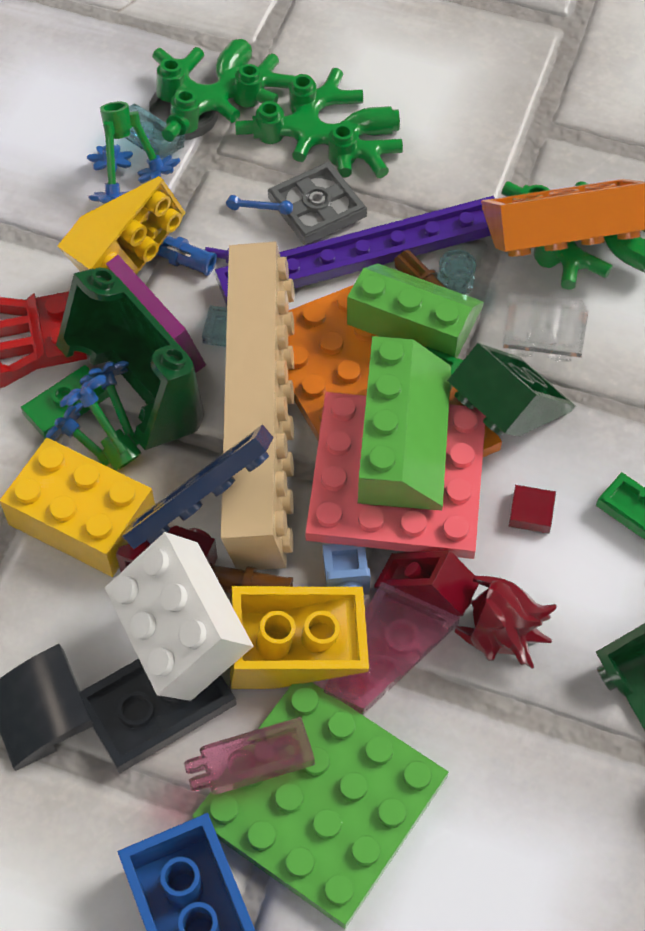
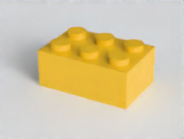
[0,437,155,577]

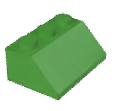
[347,264,484,358]

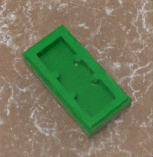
[21,365,109,439]
[596,472,645,540]

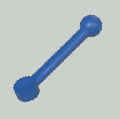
[226,195,293,215]

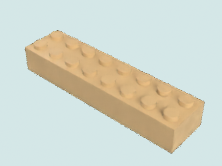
[221,241,295,570]

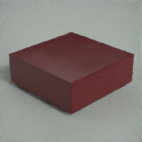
[508,484,556,534]

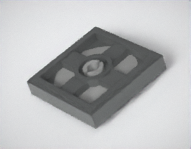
[268,161,367,245]

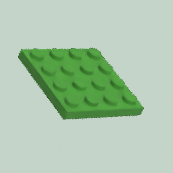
[192,682,449,929]

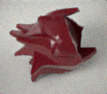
[454,575,557,669]

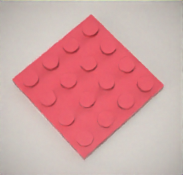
[305,392,486,559]

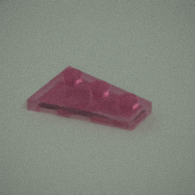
[323,582,460,715]

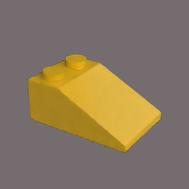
[230,586,369,689]

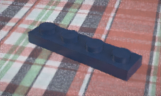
[123,424,274,549]

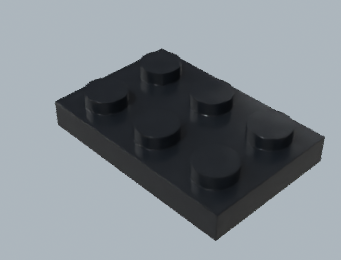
[81,659,237,774]

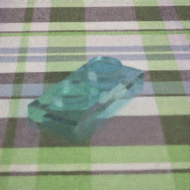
[124,103,185,160]

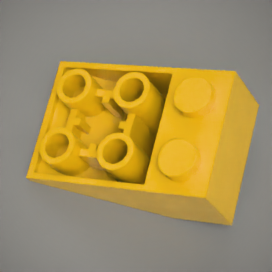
[57,176,186,275]

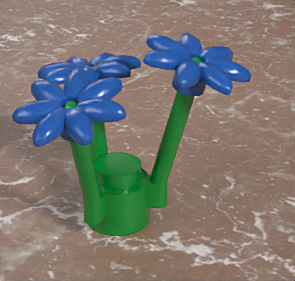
[87,101,180,204]
[46,361,142,471]

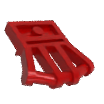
[0,291,87,388]

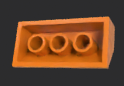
[481,179,645,257]

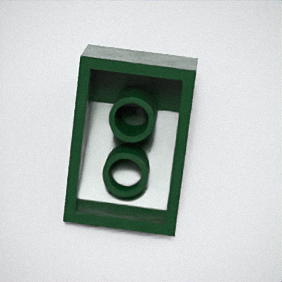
[447,343,576,436]

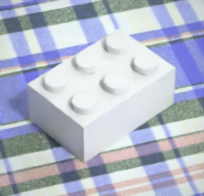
[104,532,254,701]

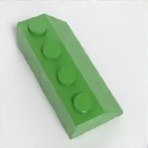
[358,336,451,511]

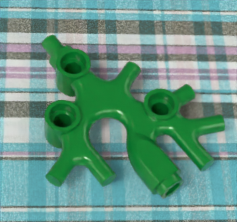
[152,39,294,142]
[235,68,403,178]
[501,181,645,290]

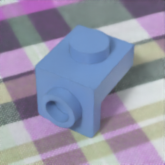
[322,544,371,595]

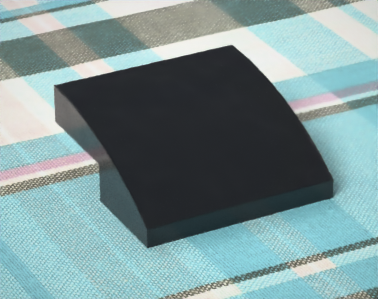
[0,644,94,771]

